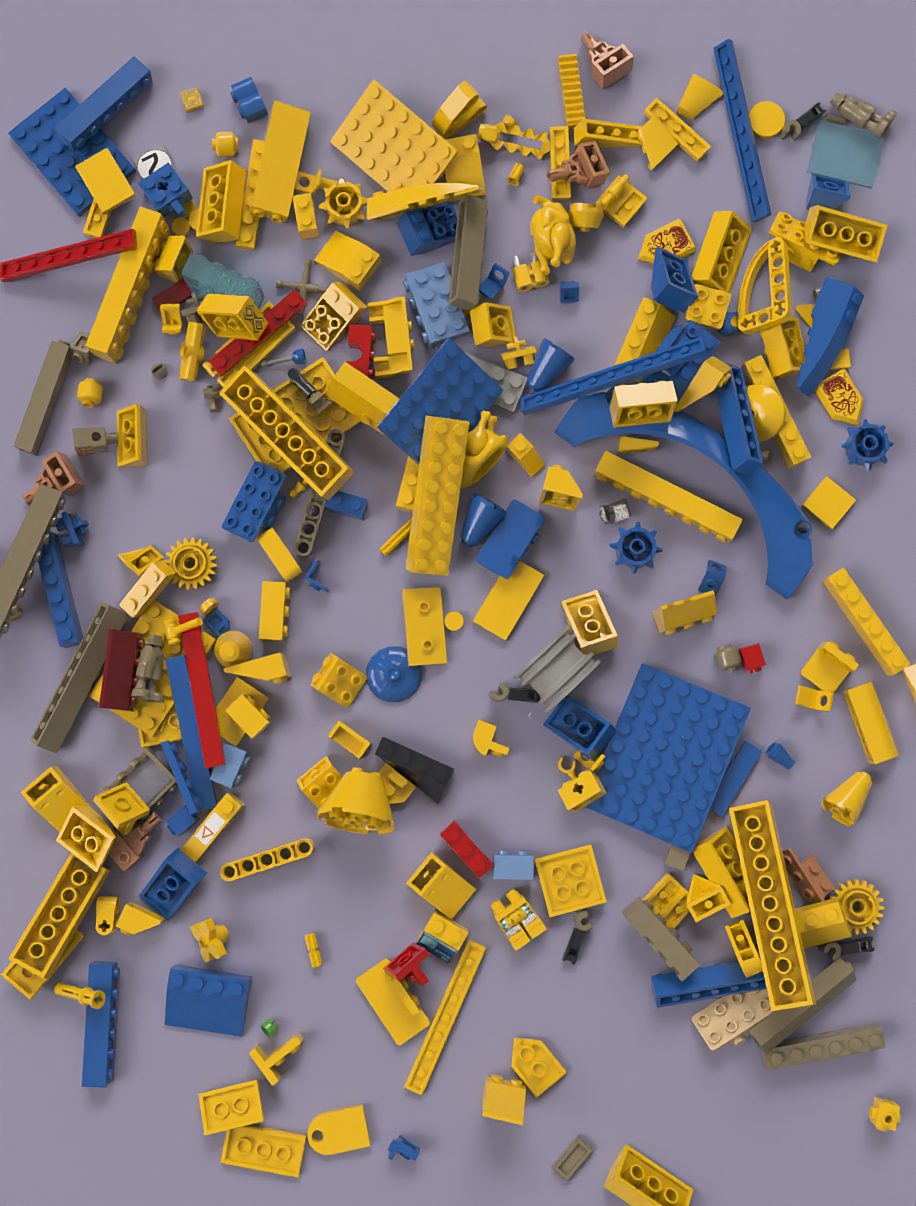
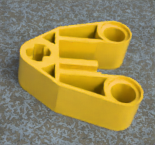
[431,81,487,139]

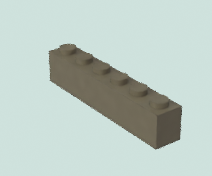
[448,195,488,311]
[759,1023,886,1070]

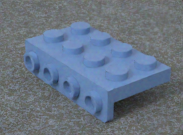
[403,262,469,348]

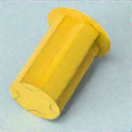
[506,162,525,186]

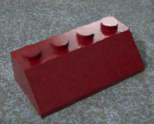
[99,629,145,712]

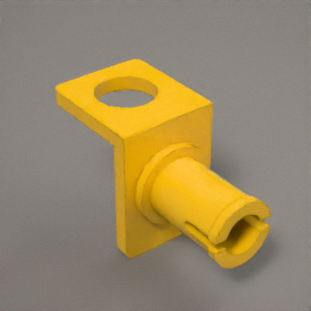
[294,168,338,195]

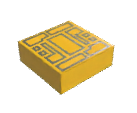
[180,87,204,112]

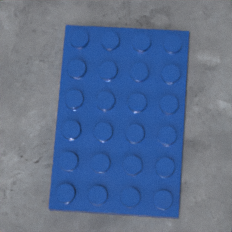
[8,87,136,217]
[376,338,504,465]

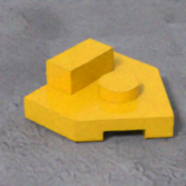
[378,763,416,804]

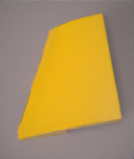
[676,74,723,120]
[636,115,679,170]

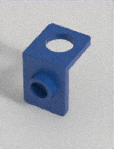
[479,263,510,300]
[305,560,330,593]
[698,560,726,597]

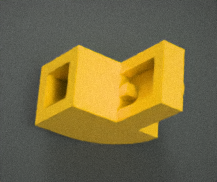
[473,720,509,758]

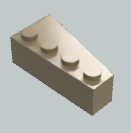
[622,896,700,981]

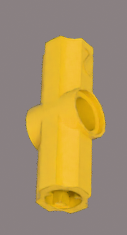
[179,322,206,382]

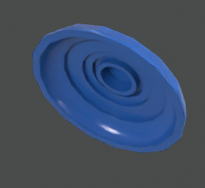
[366,646,422,702]

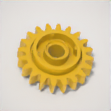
[164,537,218,590]
[829,878,885,935]

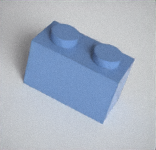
[210,743,250,788]
[493,850,534,880]

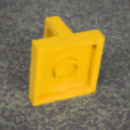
[93,782,150,835]

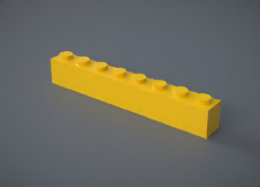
[594,450,743,543]

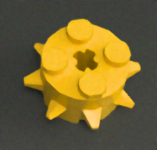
[319,179,367,229]

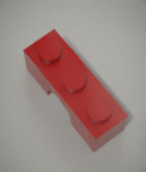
[346,324,376,380]
[440,820,494,879]

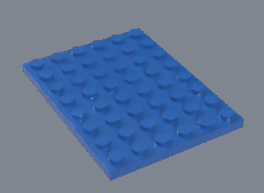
[585,663,751,853]

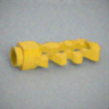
[477,122,551,159]

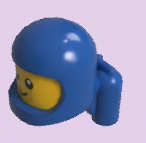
[717,312,739,336]

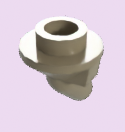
[203,385,221,413]

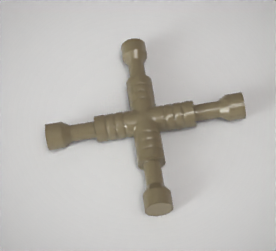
[276,259,329,315]

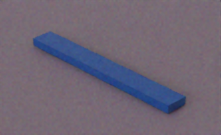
[165,655,217,810]

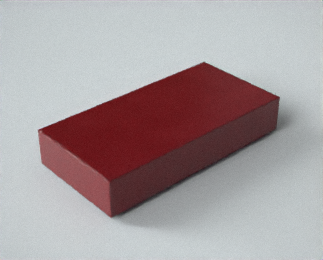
[152,279,192,313]

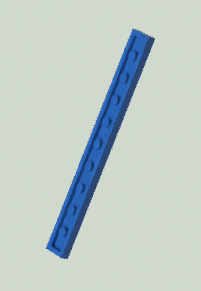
[713,39,772,222]
[520,336,707,416]

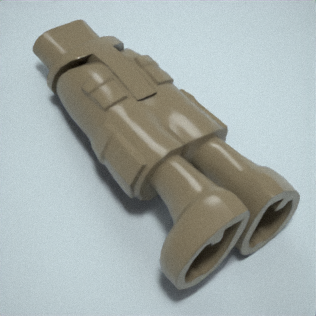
[830,92,897,140]
[131,634,165,703]

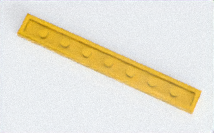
[404,939,486,1096]

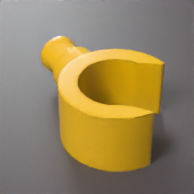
[558,756,577,781]

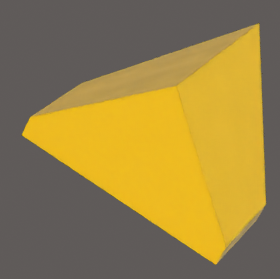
[118,545,164,577]
[686,874,731,922]

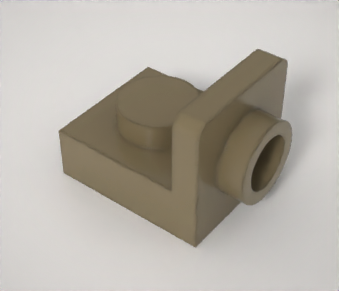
[69,332,91,365]

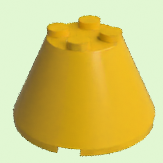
[316,767,395,835]

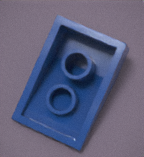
[651,247,698,313]
[543,695,616,762]
[139,848,207,921]

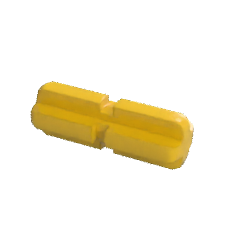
[305,933,322,968]

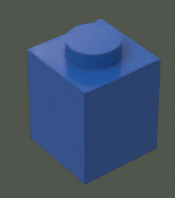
[166,805,200,836]

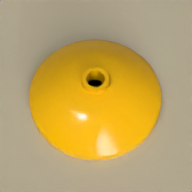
[746,384,786,442]

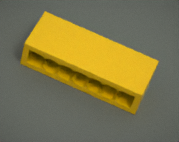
[842,681,899,764]

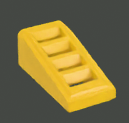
[617,436,659,454]

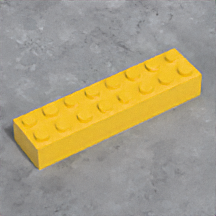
[85,207,170,364]
[219,365,355,500]
[405,415,469,576]

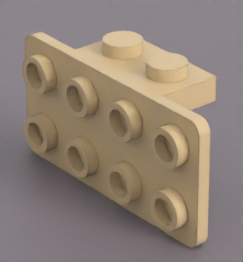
[691,989,773,1051]

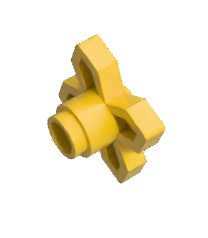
[190,918,229,963]

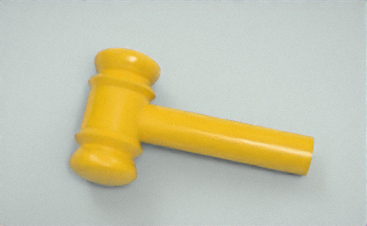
[163,618,203,646]

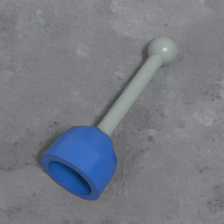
[261,348,306,368]

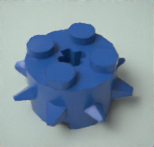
[841,419,894,471]
[610,522,663,574]

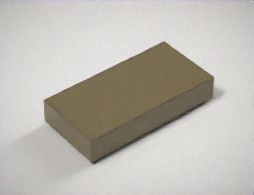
[552,1135,593,1182]

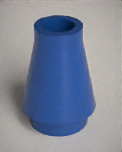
[765,742,795,770]

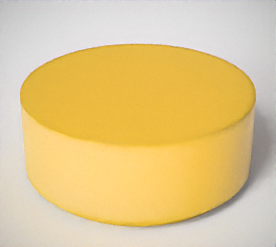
[200,598,219,616]
[444,612,464,631]

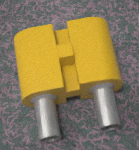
[512,251,550,292]

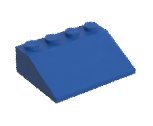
[164,965,252,1037]

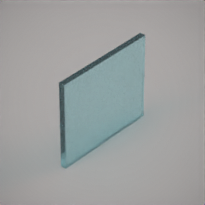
[806,120,885,189]

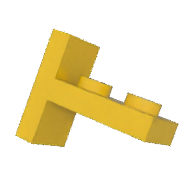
[249,1033,303,1086]

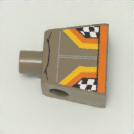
[72,427,119,456]

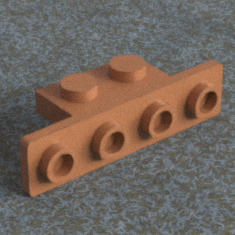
[782,848,835,905]

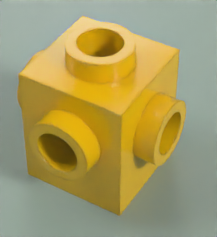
[869,1097,900,1132]

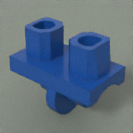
[55,511,89,548]

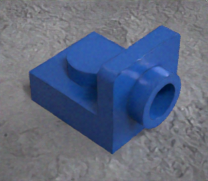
[388,1135,420,1161]

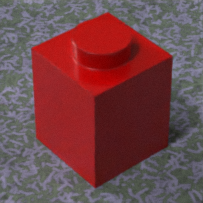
[738,643,766,674]

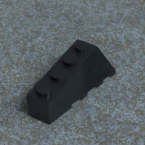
[375,737,454,803]

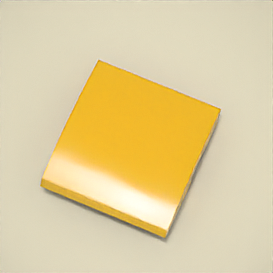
[643,872,690,928]

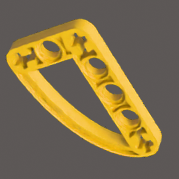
[737,237,792,335]

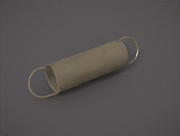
[821,114,849,125]

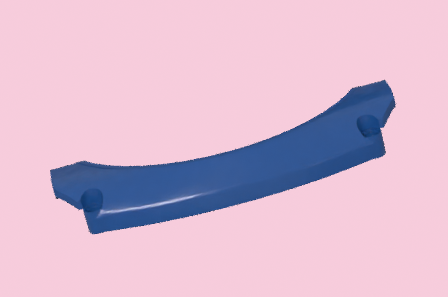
[554,385,813,600]

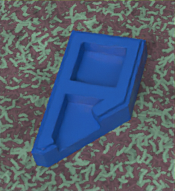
[203,608,230,637]

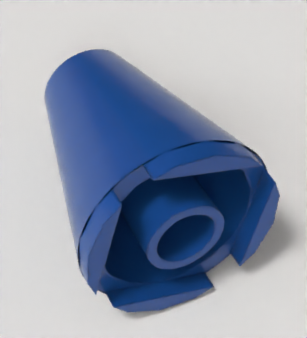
[526,338,575,392]
[460,492,508,548]

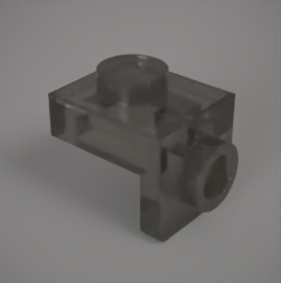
[599,499,632,524]

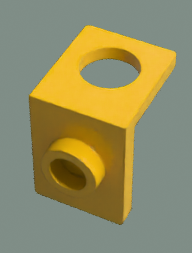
[795,685,834,711]
[573,751,605,771]

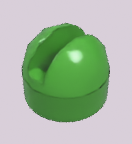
[260,1019,278,1038]

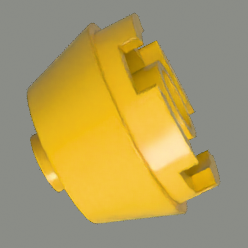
[567,203,605,232]

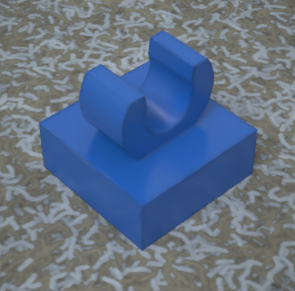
[560,281,579,303]

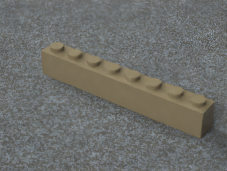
[0,484,66,638]
[30,602,129,753]

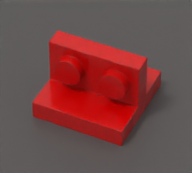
[383,943,430,986]

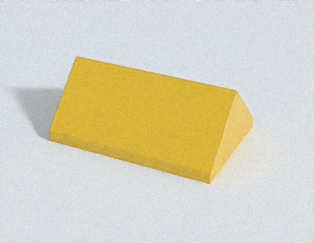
[116,404,147,467]

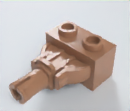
[581,31,634,89]
[547,140,610,189]
[22,451,85,505]
[108,812,162,872]

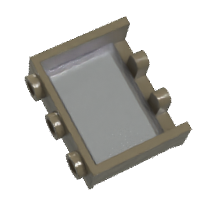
[103,747,178,822]

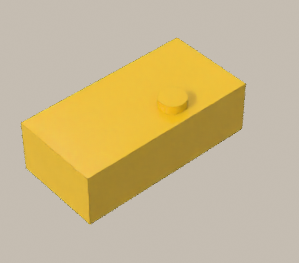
[325,362,399,438]

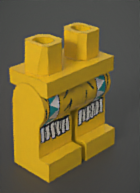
[490,888,547,951]

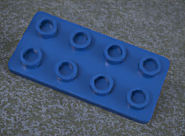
[222,461,287,542]
[476,499,545,579]

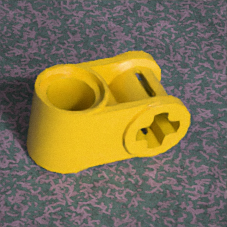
[95,896,120,935]

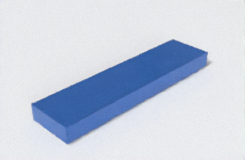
[710,741,762,817]

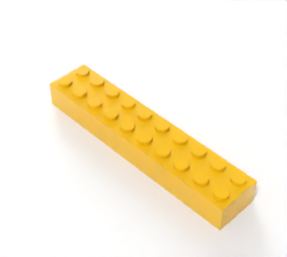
[729,800,816,1011]

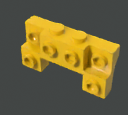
[368,296,414,379]

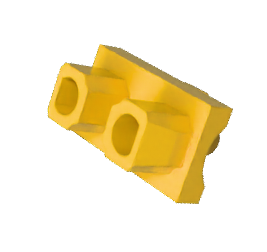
[500,336,536,370]

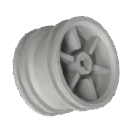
[513,626,601,713]

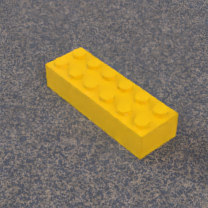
[9,853,111,978]

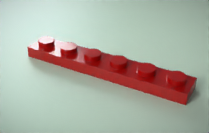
[208,289,308,377]

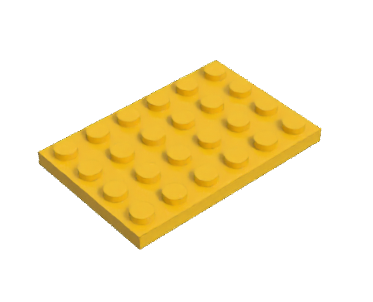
[330,79,459,192]
[228,357,361,473]
[89,600,216,737]

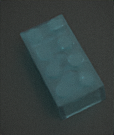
[181,253,265,309]

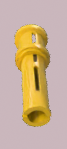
[54,982,106,1009]

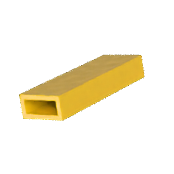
[249,100,311,223]

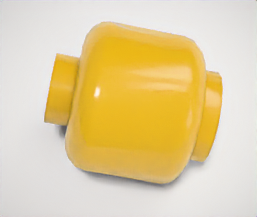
[211,132,239,157]
[77,378,103,408]

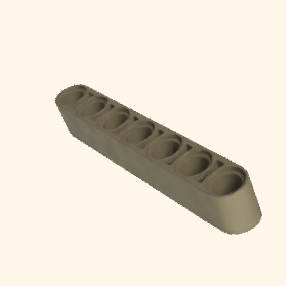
[295,428,346,557]

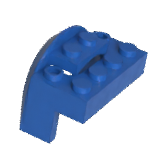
[641,320,722,406]

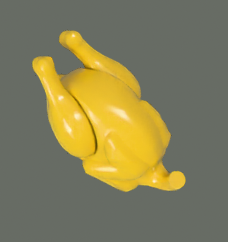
[530,195,576,275]
[460,411,508,488]

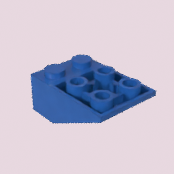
[397,203,458,256]

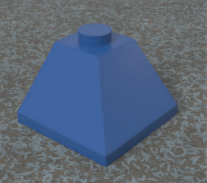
[806,174,851,210]

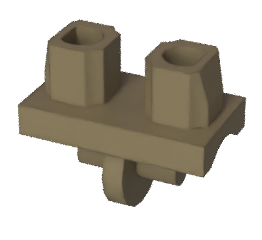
[181,292,205,323]

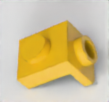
[160,304,183,335]

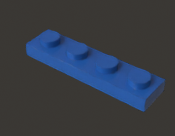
[161,740,202,816]

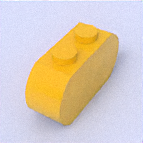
[725,919,763,978]

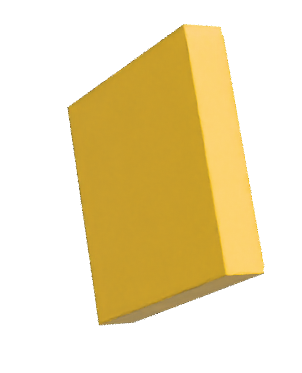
[801,476,856,530]

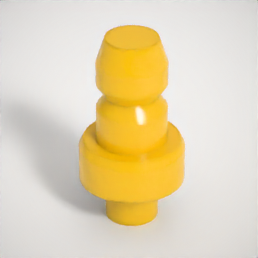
[289,480,308,498]

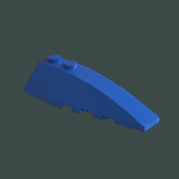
[796,277,864,397]

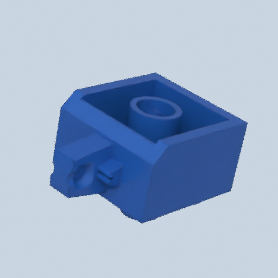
[138,162,193,219]

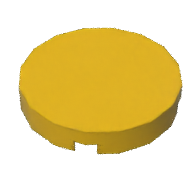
[749,101,785,139]

